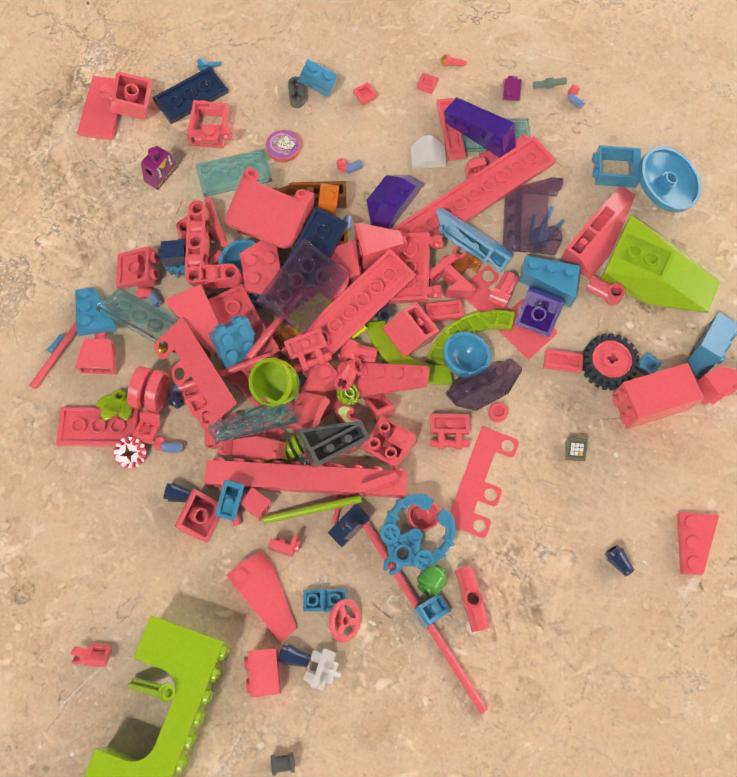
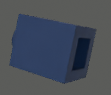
[158,240,186,267]

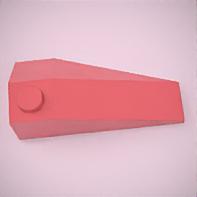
[226,551,297,643]

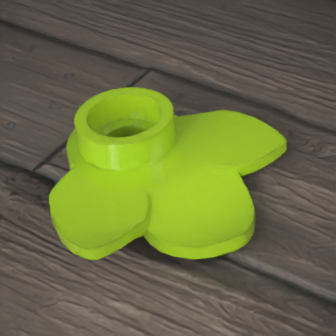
[96,389,133,421]

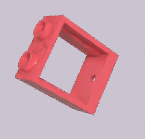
[187,100,230,149]

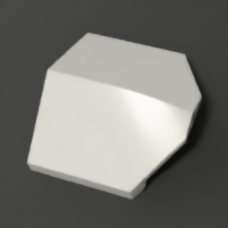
[410,135,447,168]

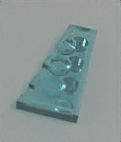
[208,402,297,443]

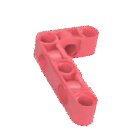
[185,200,243,290]

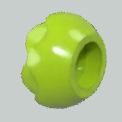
[336,384,359,405]

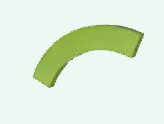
[426,310,515,365]
[366,321,453,385]

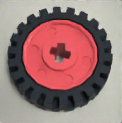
[582,333,640,391]

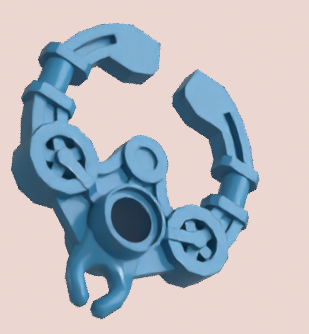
[379,493,455,575]

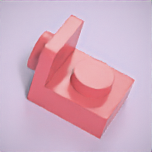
[268,534,301,557]

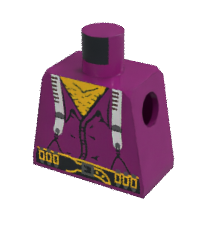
[141,146,178,190]

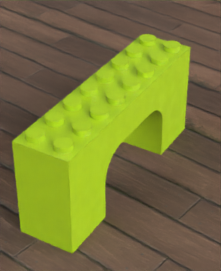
[84,615,231,777]

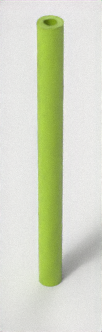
[263,495,362,524]

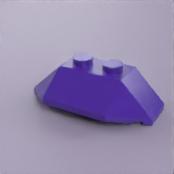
[366,175,424,229]

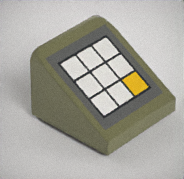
[565,438,588,461]

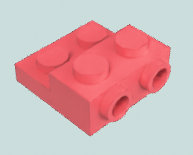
[116,246,160,290]

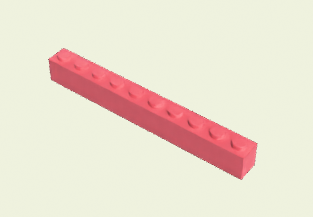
[204,457,407,498]

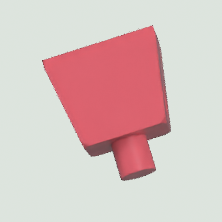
[75,332,117,375]

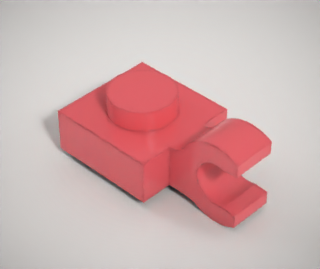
[200,124,232,144]
[71,644,112,667]

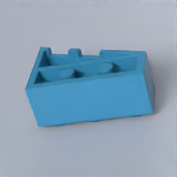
[684,312,737,379]

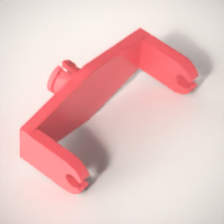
[218,436,286,460]

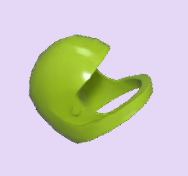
[249,357,300,407]

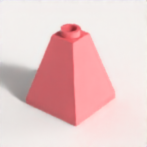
[354,223,407,274]

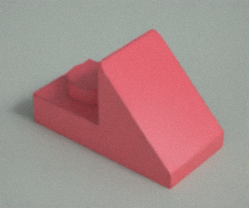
[443,264,476,299]

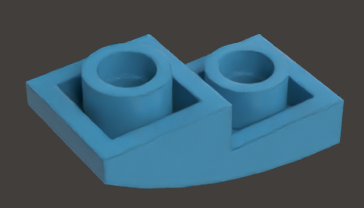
[303,589,348,612]

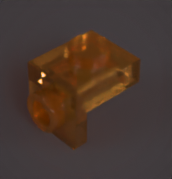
[453,253,482,275]
[275,325,295,357]

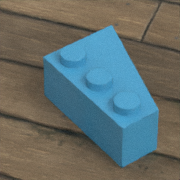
[519,256,580,308]

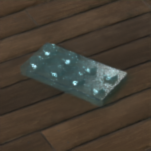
[196,149,272,197]

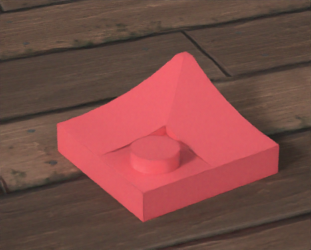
[281,392,330,431]

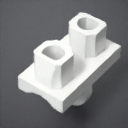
[303,648,342,691]

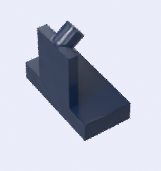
[328,504,371,547]

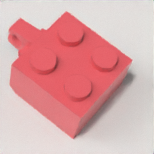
[99,72,152,120]

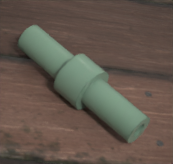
[533,77,567,89]

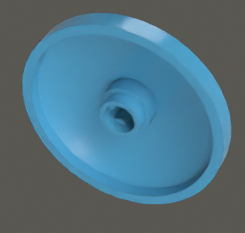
[638,147,701,213]

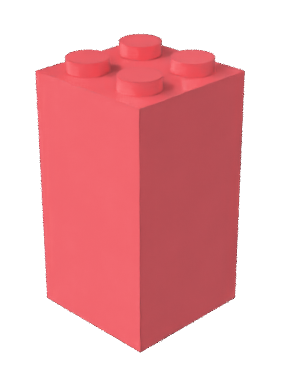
[612,363,704,429]

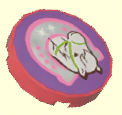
[266,130,301,163]

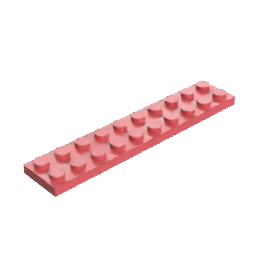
[393,136,556,238]

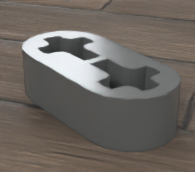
[288,76,305,108]

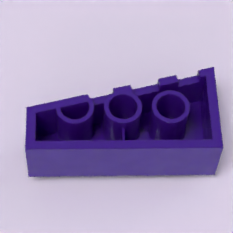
[444,97,516,158]

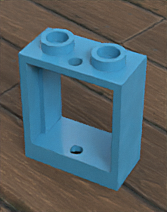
[592,145,641,188]

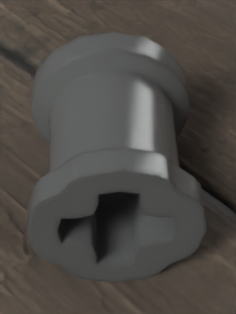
[271,752,295,776]

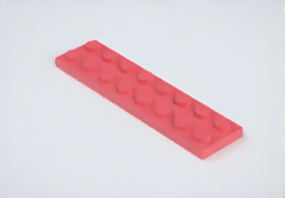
[280,249,416,378]

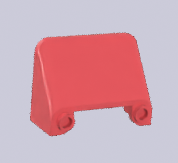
[225,167,314,248]

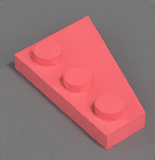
[677,513,719,575]

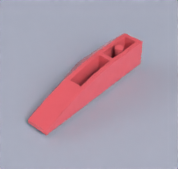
[561,186,636,279]

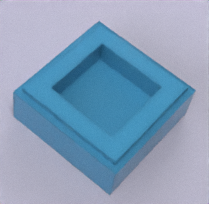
[638,352,662,376]

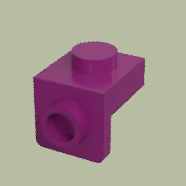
[502,76,522,102]

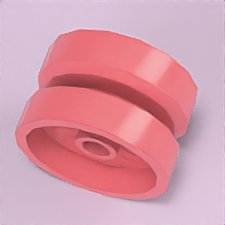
[127,366,169,413]

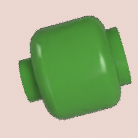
[417,565,448,596]

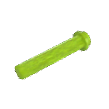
[128,677,175,702]

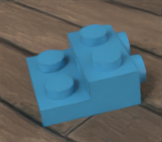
[208,315,256,369]

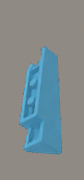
[436,207,514,272]

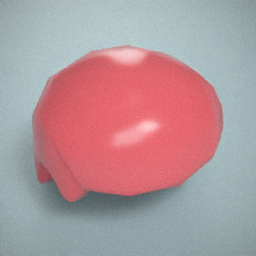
[407,503,440,531]

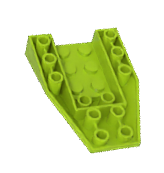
[600,215,720,313]

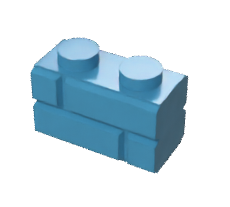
[298,59,338,97]

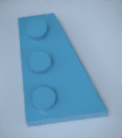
[75,287,117,336]

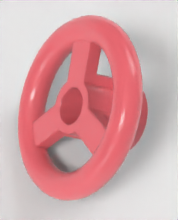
[329,599,361,642]

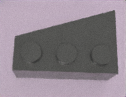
[294,420,370,468]

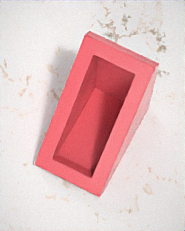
[363,394,394,424]

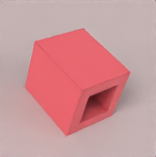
[240,487,273,521]

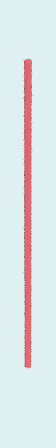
[285,400,488,714]

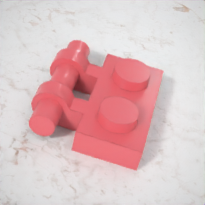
[284,328,332,373]
[430,414,470,450]

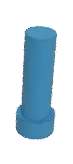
[46,334,64,354]

